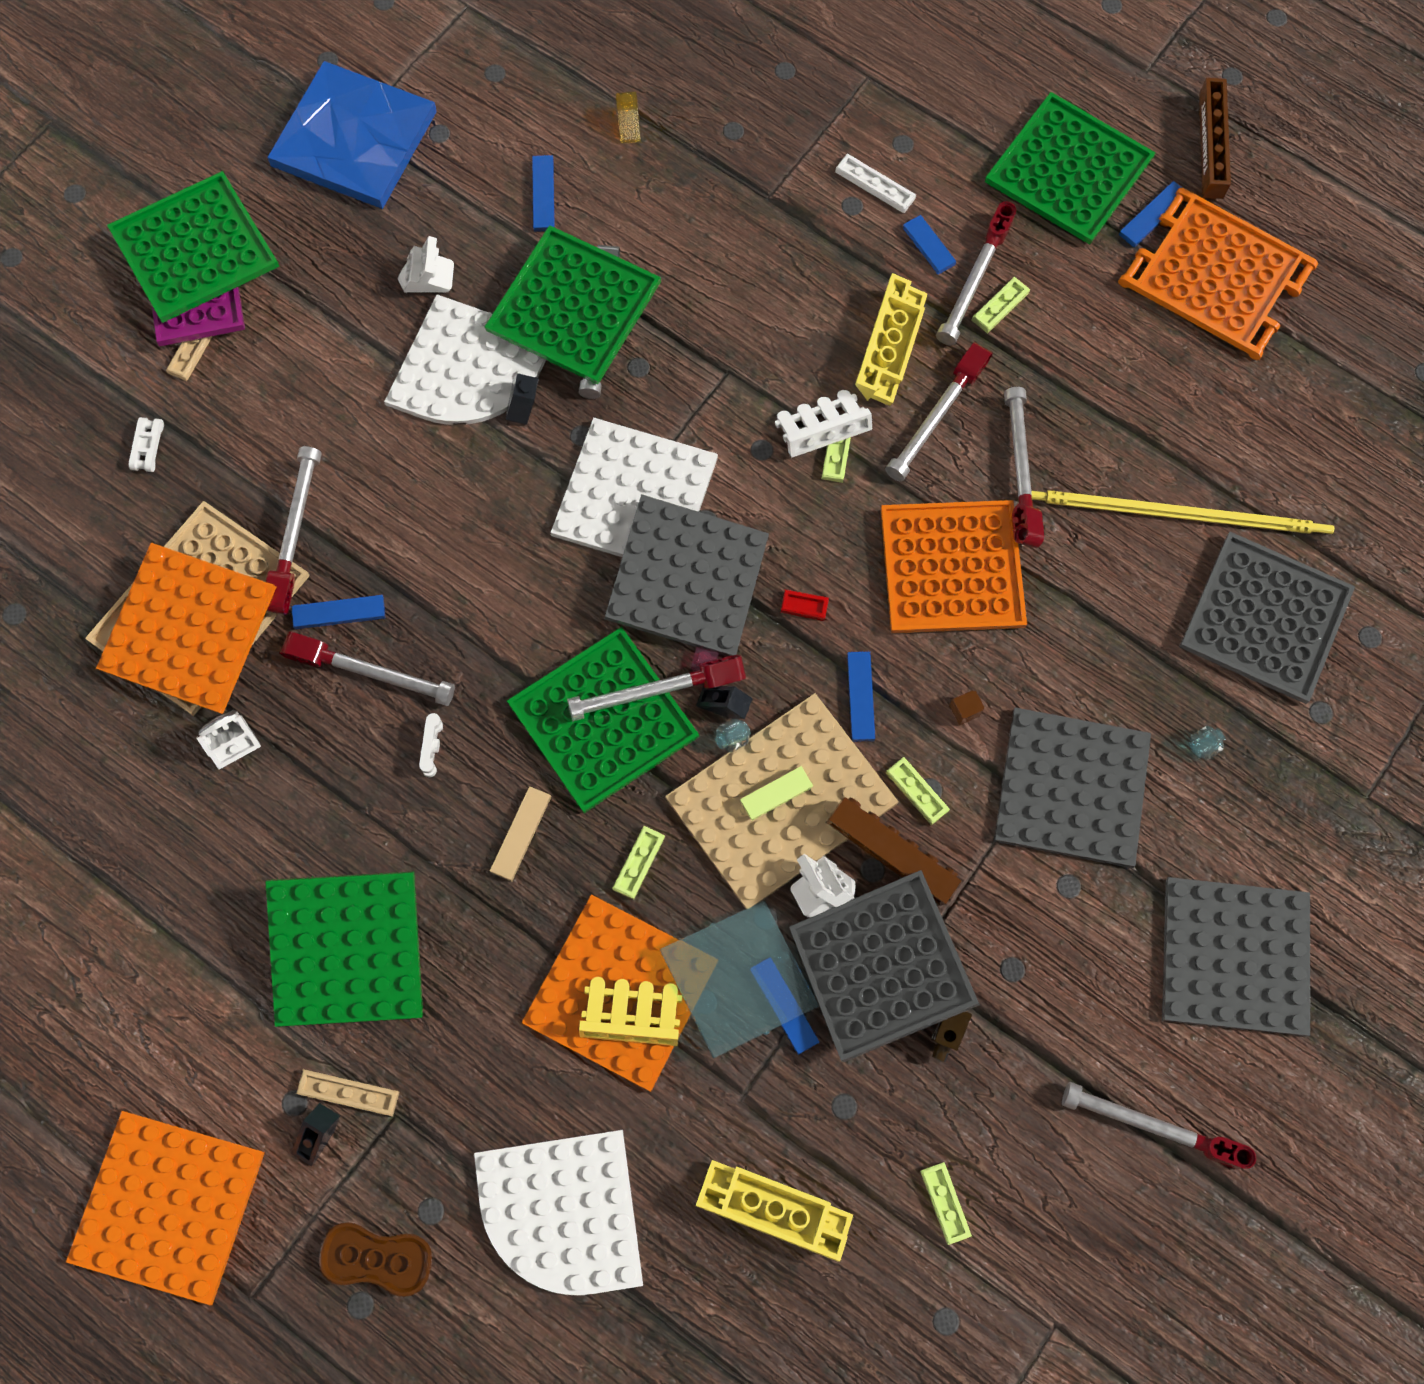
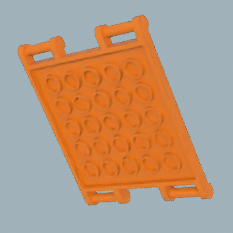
[1118,188,1318,360]

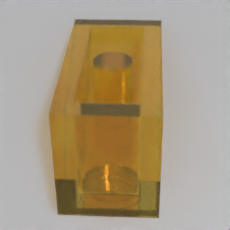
[616,92,641,143]

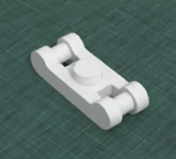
[129,417,164,472]
[419,713,443,777]

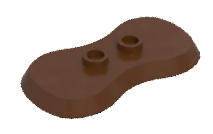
[319,1222,432,1297]

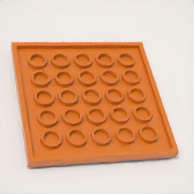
[881,500,1027,633]
[96,543,276,714]
[522,894,718,1092]
[66,1111,265,1305]

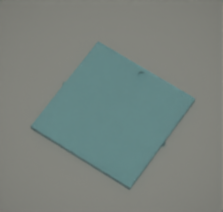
[660,901,819,1059]

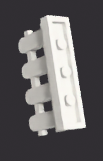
[775,390,872,458]

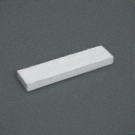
[835,154,916,213]

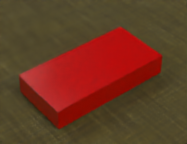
[780,589,829,621]

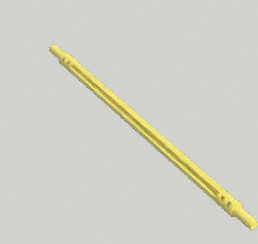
[1031,490,1334,534]

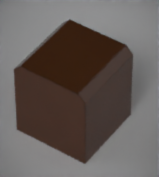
[949,690,984,726]

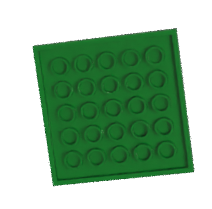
[985,92,1156,245]
[107,171,280,323]
[485,225,661,385]
[507,627,699,813]
[265,871,423,1027]

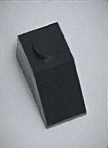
[505,373,539,425]
[696,686,753,719]
[291,1103,340,1167]

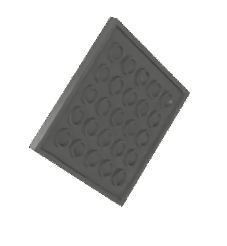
[604,494,769,656]
[1179,531,1355,704]
[994,708,1151,868]
[789,870,980,1062]
[1162,877,1310,1037]

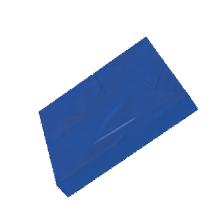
[268,61,437,209]

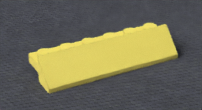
[855,273,927,406]
[696,1160,853,1262]

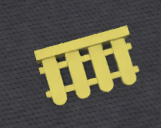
[579,977,682,1046]

